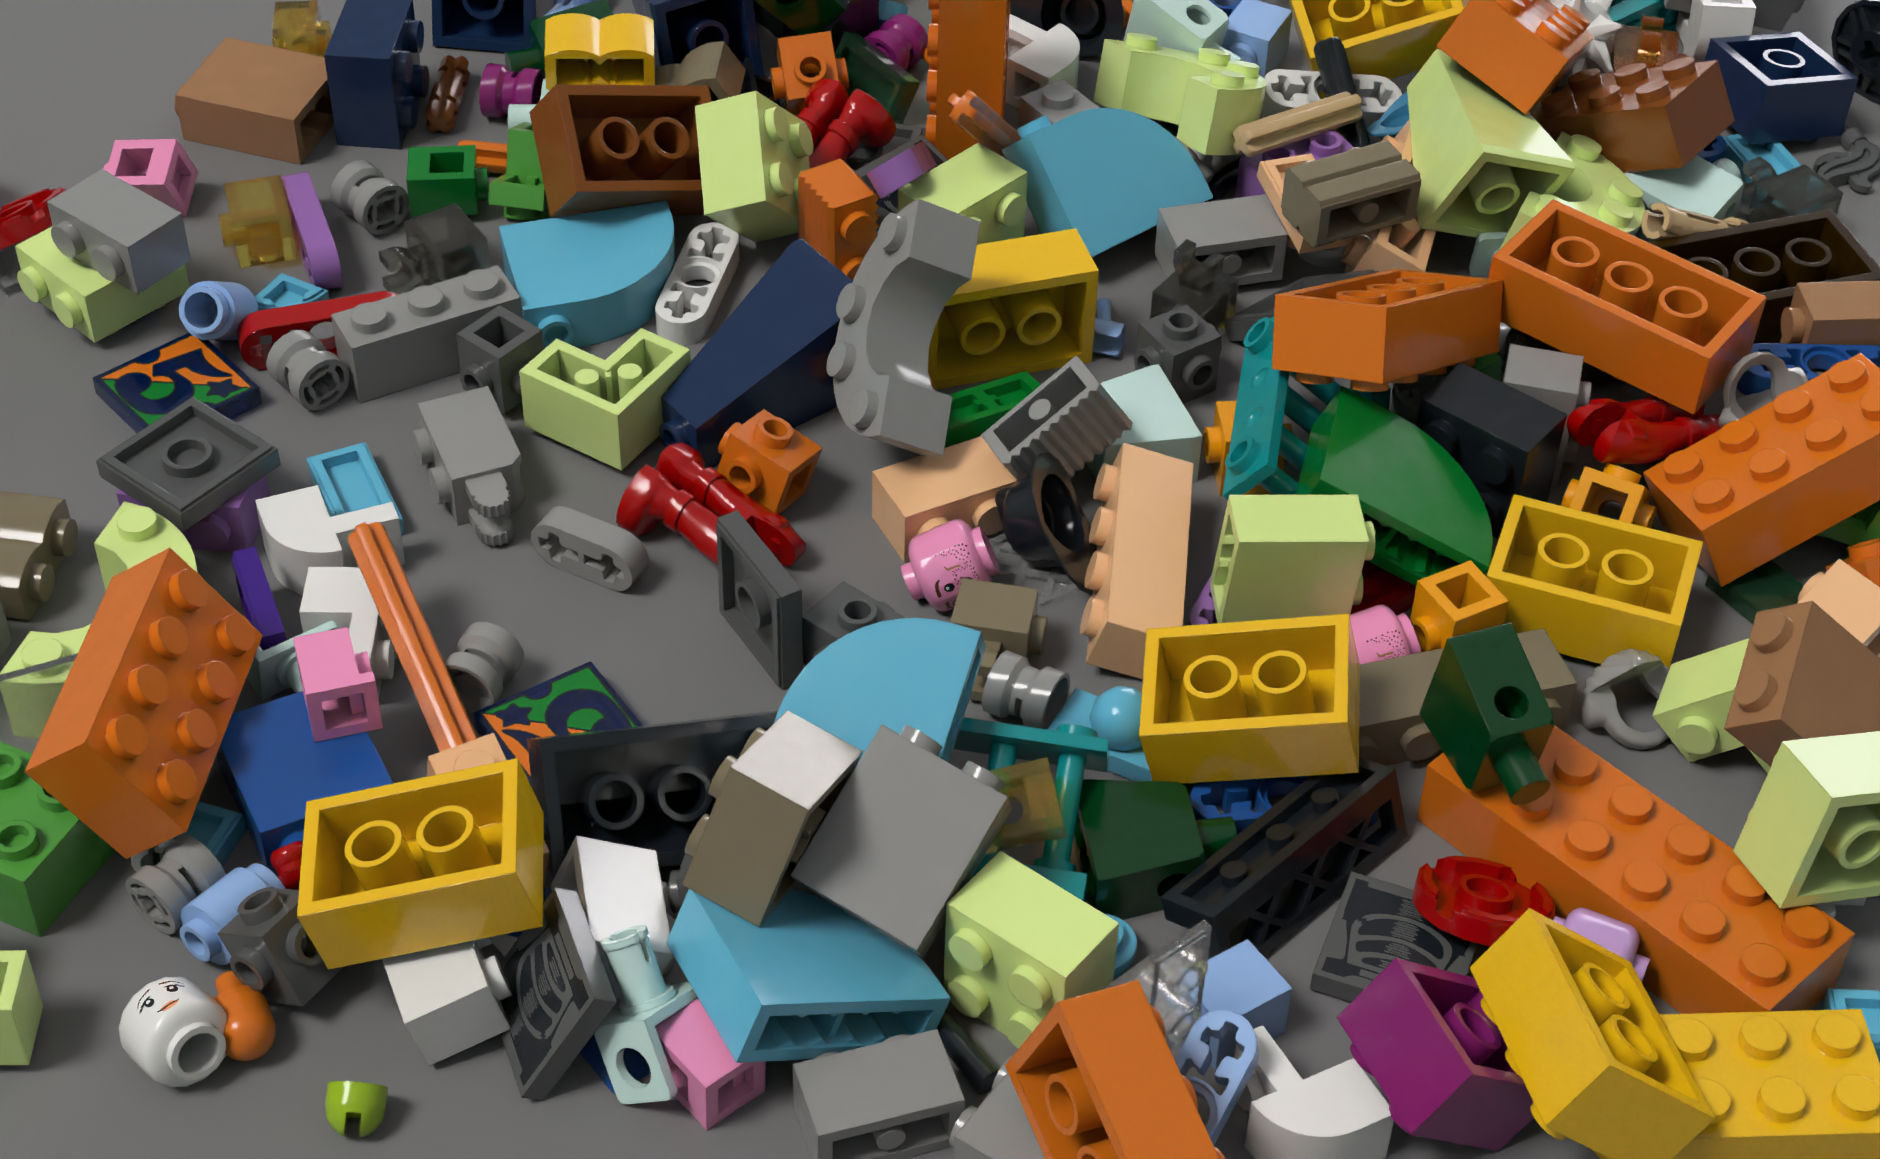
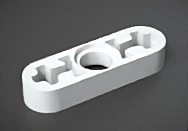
[1261,69,1402,129]
[655,222,740,346]

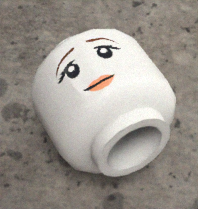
[119,977,227,1087]

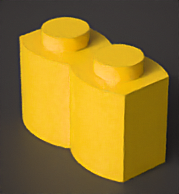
[544,13,655,90]

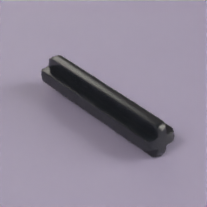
[1313,37,1371,148]

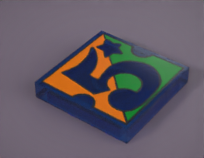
[92,333,262,433]
[474,661,643,787]

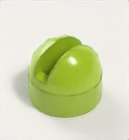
[325,1081,388,1138]

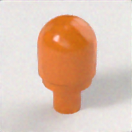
[215,971,276,1062]

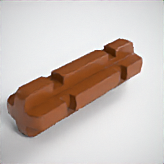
[424,55,470,133]

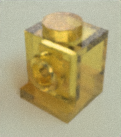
[272,0,332,57]
[986,757,1067,854]

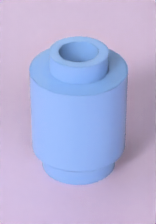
[179,281,258,340]
[180,863,285,965]

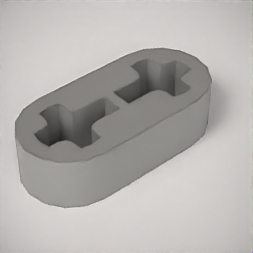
[531,506,649,591]

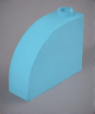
[1002,108,1213,257]
[499,201,676,349]
[774,618,986,763]
[666,889,951,1063]

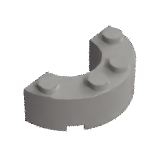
[826,199,980,457]

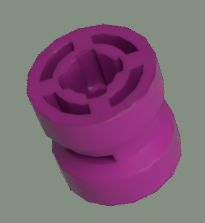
[857,13,928,84]
[479,63,545,118]

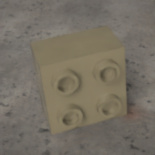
[682,710,863,927]

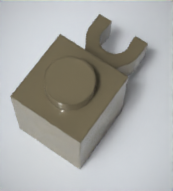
[950,578,1048,701]

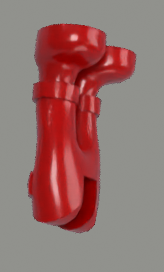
[797,78,897,169]
[1566,395,1721,464]
[616,442,807,566]

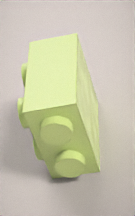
[15,226,190,343]
[1210,494,1376,623]

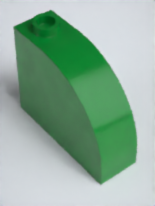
[1295,386,1493,586]

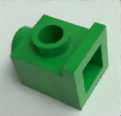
[406,145,490,225]

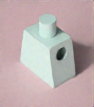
[1123,0,1244,61]
[1624,155,1744,242]
[1086,364,1202,482]

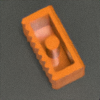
[798,159,880,281]

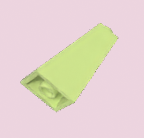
[1407,49,1575,238]

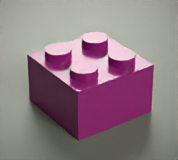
[1336,958,1534,1151]

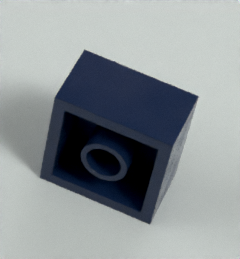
[324,0,429,150]
[1705,32,1859,147]

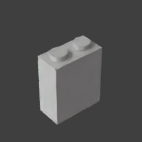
[790,724,1012,958]

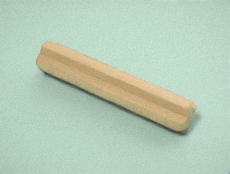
[1233,91,1363,157]

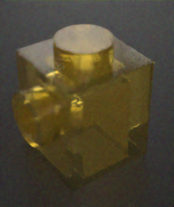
[218,175,297,268]

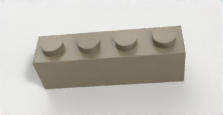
[1359,628,1577,765]

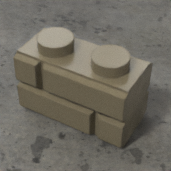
[1281,140,1422,248]

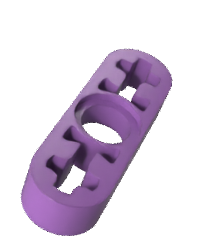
[866,141,937,199]
[279,171,343,290]

